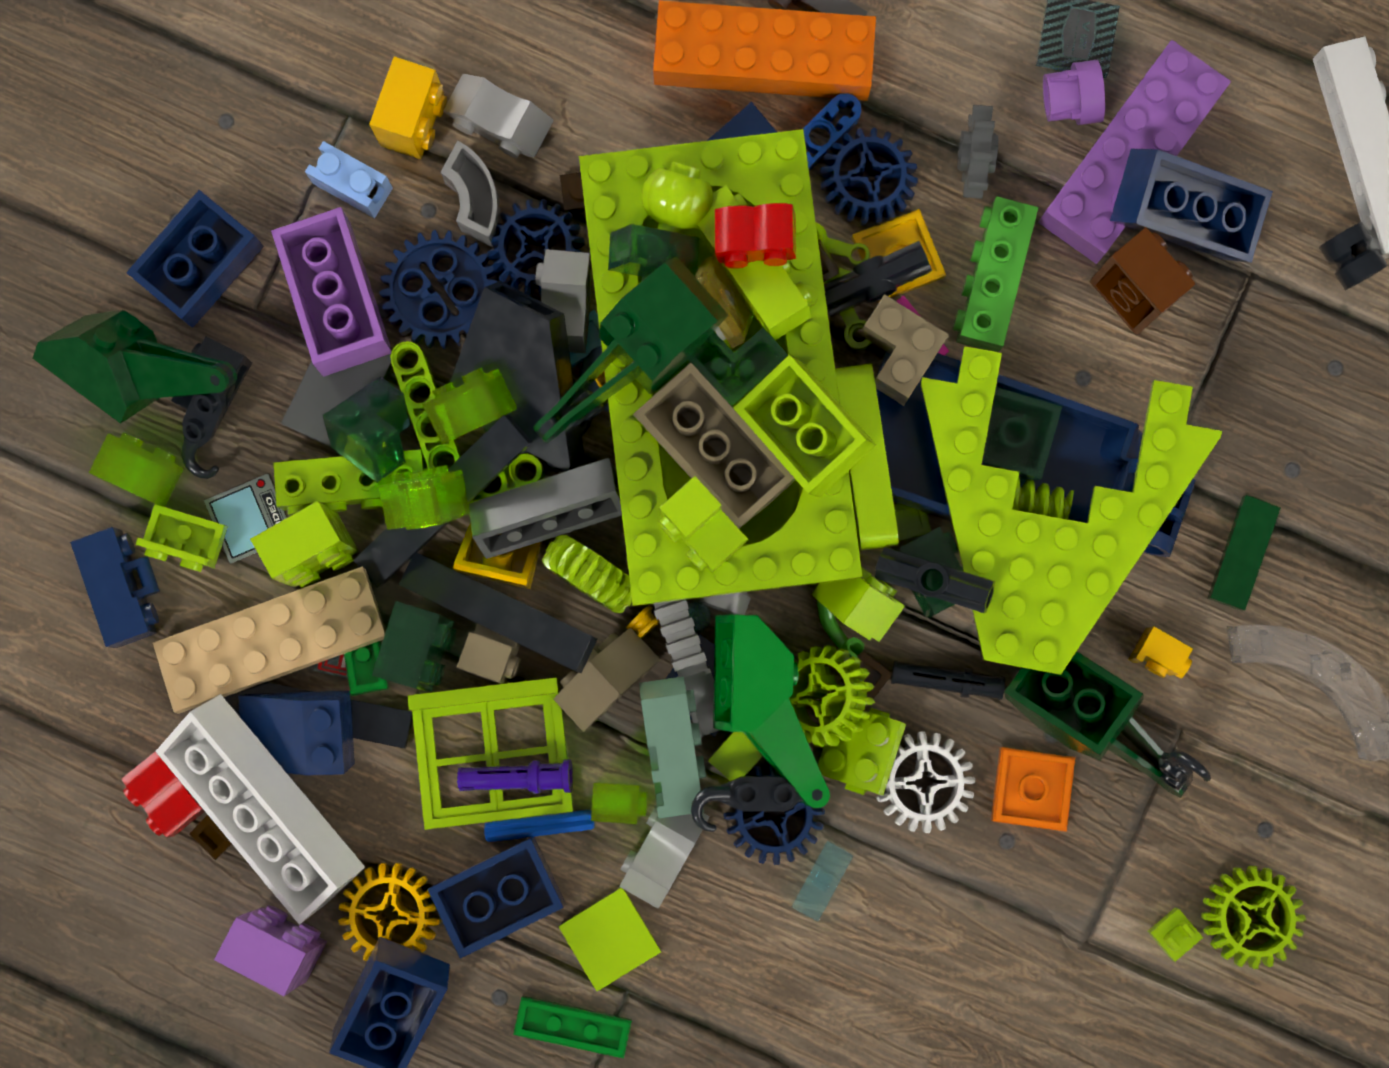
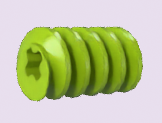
[1012,477,1074,520]

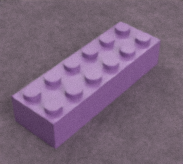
[1038,40,1231,264]

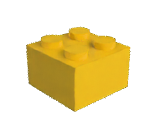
[369,56,447,159]

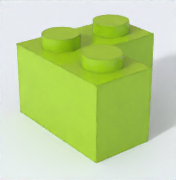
[659,476,748,573]
[811,566,905,642]

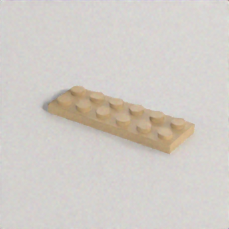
[153,566,388,714]

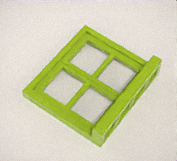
[407,678,574,830]

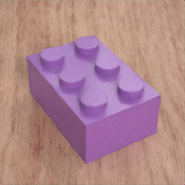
[214,905,327,996]

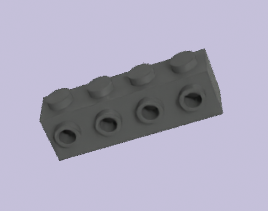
[469,458,622,559]

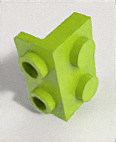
[135,504,228,572]

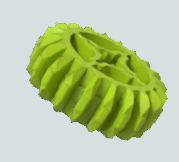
[542,535,632,613]
[789,645,875,747]
[1201,865,1306,969]

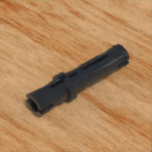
[891,660,1005,700]

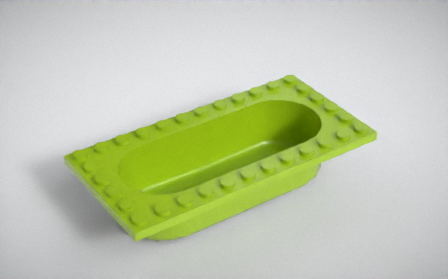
[579,129,863,606]

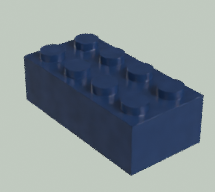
[1110,148,1273,263]

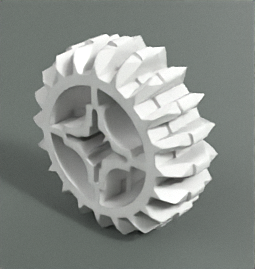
[876,731,975,833]

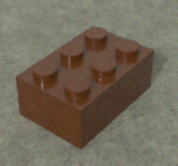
[1089,227,1196,336]

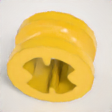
[626,605,660,639]

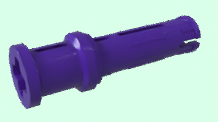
[457,759,573,794]

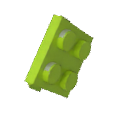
[818,704,906,796]

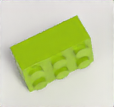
[733,354,876,497]
[250,501,359,589]

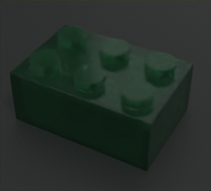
[372,601,457,692]

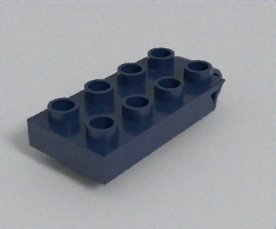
[875,351,1196,557]

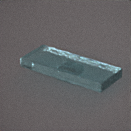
[791,841,854,922]

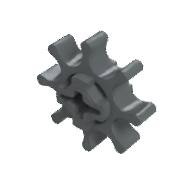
[957,105,999,199]

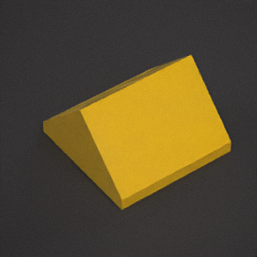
[453,522,542,590]

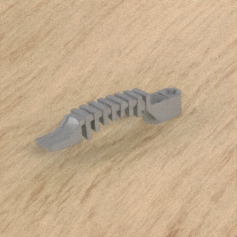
[614,466,720,737]

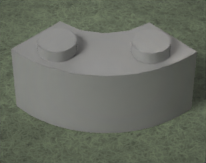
[443,74,554,158]
[440,140,501,248]
[536,249,591,353]
[619,804,710,908]

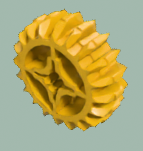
[338,863,441,961]

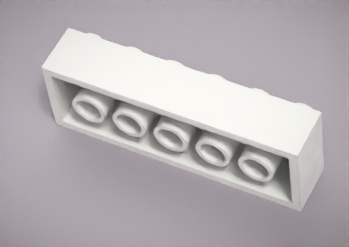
[155,694,365,925]

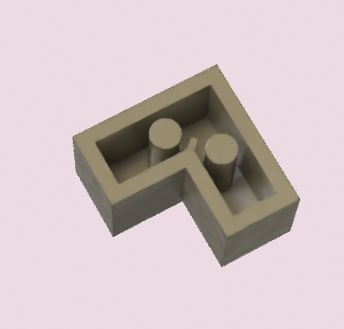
[861,294,949,406]
[456,623,522,684]
[553,628,661,732]

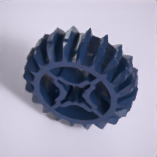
[820,127,918,226]
[487,199,585,297]
[723,764,825,865]

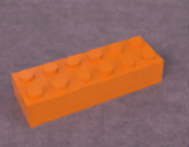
[653,0,876,101]

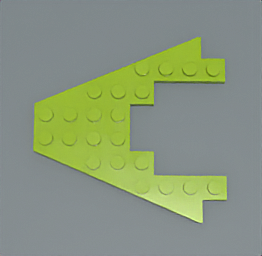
[921,346,1222,675]

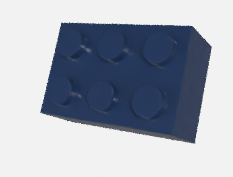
[126,190,264,328]
[428,837,566,959]
[329,937,450,1068]

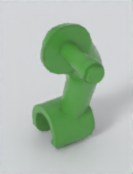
[816,599,864,657]

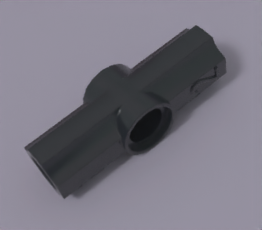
[824,241,932,317]
[875,547,996,614]

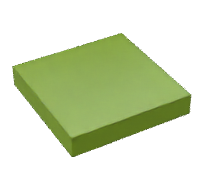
[558,888,661,991]

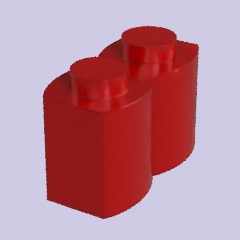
[715,203,796,269]
[121,752,205,838]

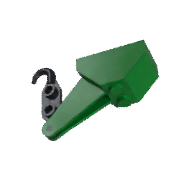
[691,615,830,832]

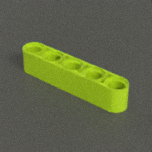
[835,363,898,551]

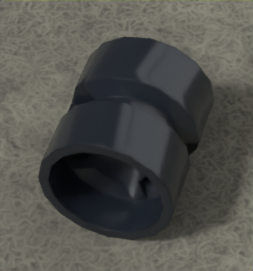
[1319,222,1389,291]

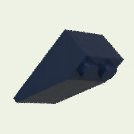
[238,691,355,775]

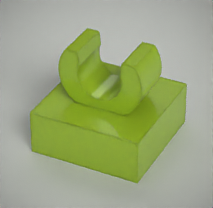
[1147,907,1203,962]

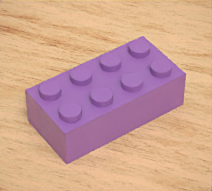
[271,207,392,377]

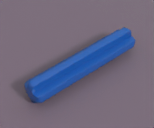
[484,809,595,842]

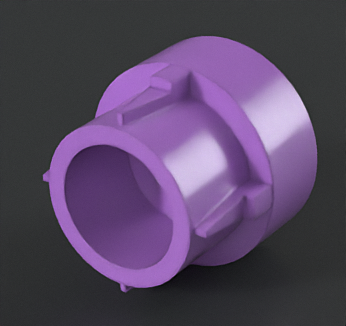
[1043,60,1105,125]

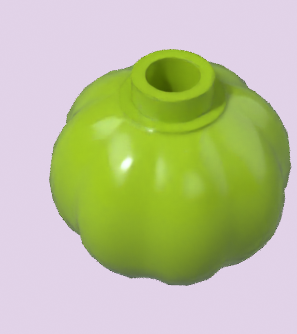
[641,162,713,236]

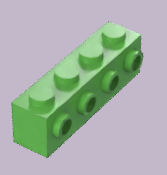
[952,196,1039,352]

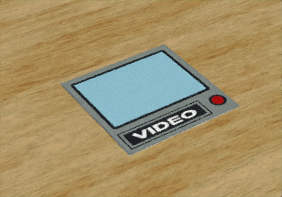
[204,473,287,564]

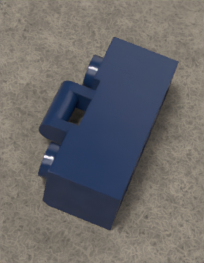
[70,527,160,648]

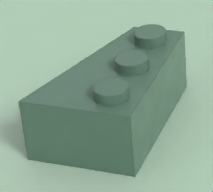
[639,676,706,819]

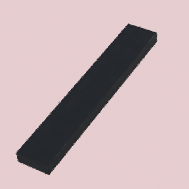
[354,414,533,588]
[399,553,598,674]
[224,682,413,749]

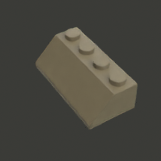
[633,363,795,529]

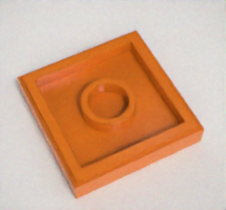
[991,747,1075,832]

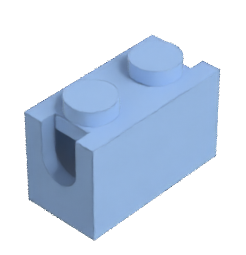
[305,141,393,219]

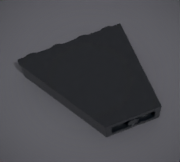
[442,281,585,472]

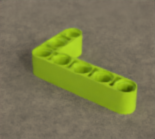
[390,341,545,516]

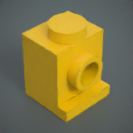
[1128,626,1193,679]

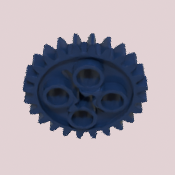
[379,230,498,349]

